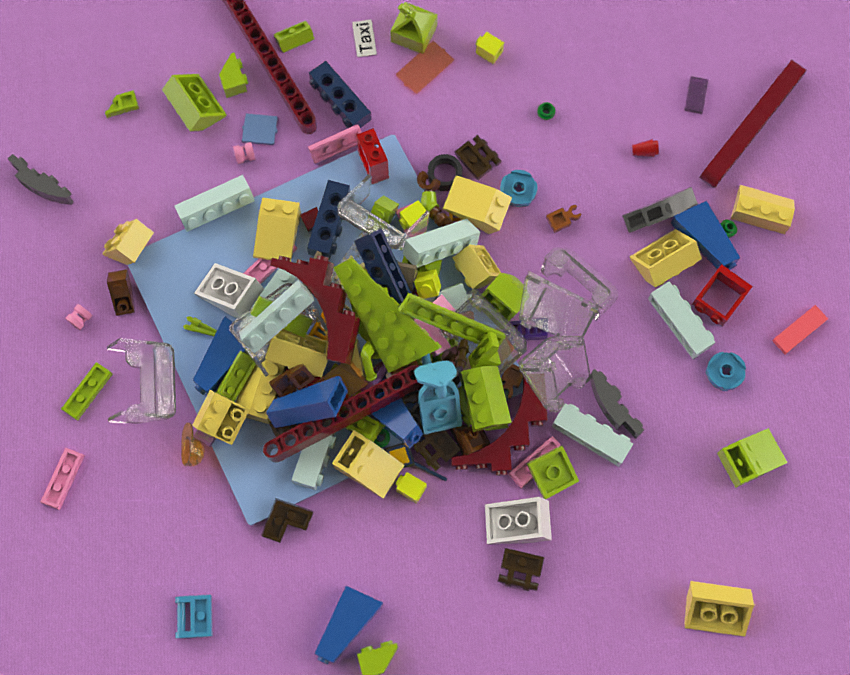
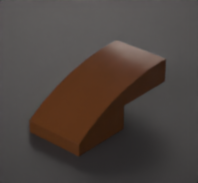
[269,363,315,397]

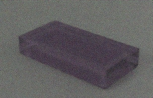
[684,76,709,114]

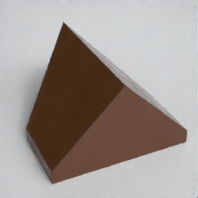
[450,425,490,456]

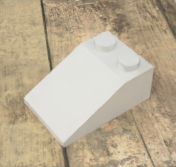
[194,263,264,320]
[485,497,552,544]

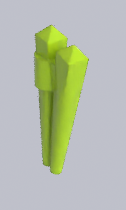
[183,316,217,336]

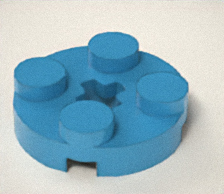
[500,170,538,207]
[706,352,746,391]

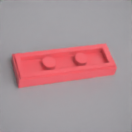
[772,305,828,355]

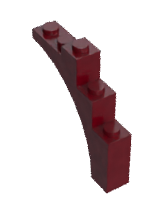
[270,255,361,364]
[451,373,548,476]

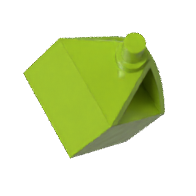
[390,2,438,54]
[475,273,530,326]

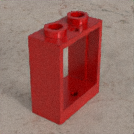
[356,128,389,185]
[692,264,753,326]

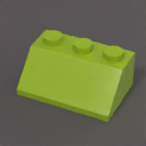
[162,74,227,131]
[459,366,512,432]

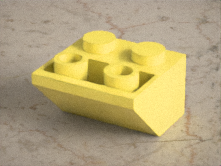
[102,219,154,265]
[192,390,250,445]

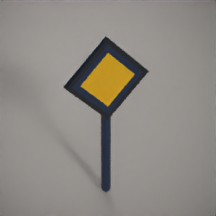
[384,443,447,481]

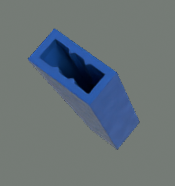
[671,201,740,270]
[193,316,252,395]
[359,375,423,448]
[266,376,348,428]
[314,586,383,665]

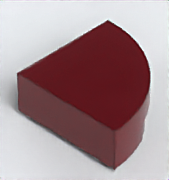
[300,207,318,232]

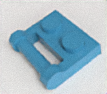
[175,595,212,639]

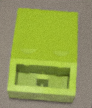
[717,428,788,488]

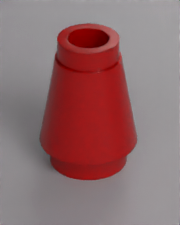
[632,139,659,157]

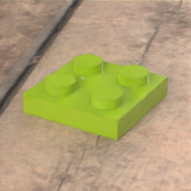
[526,446,579,499]

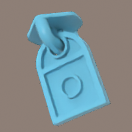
[414,353,462,435]

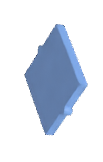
[242,113,278,145]

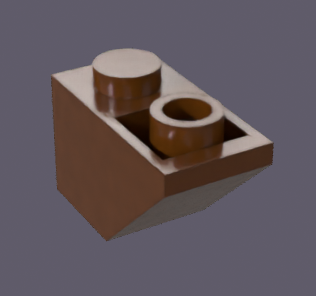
[107,269,135,316]

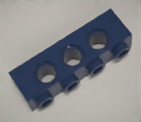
[309,61,372,128]
[307,180,353,260]
[354,228,412,305]

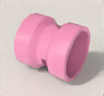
[233,142,256,164]
[65,304,93,330]

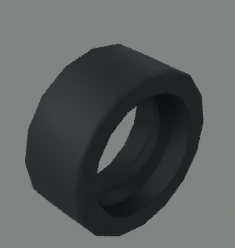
[428,154,462,191]

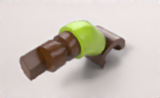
[417,171,454,227]

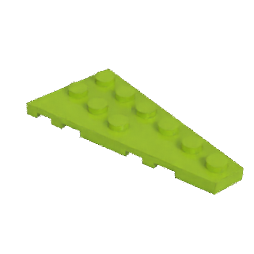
[333,258,442,373]

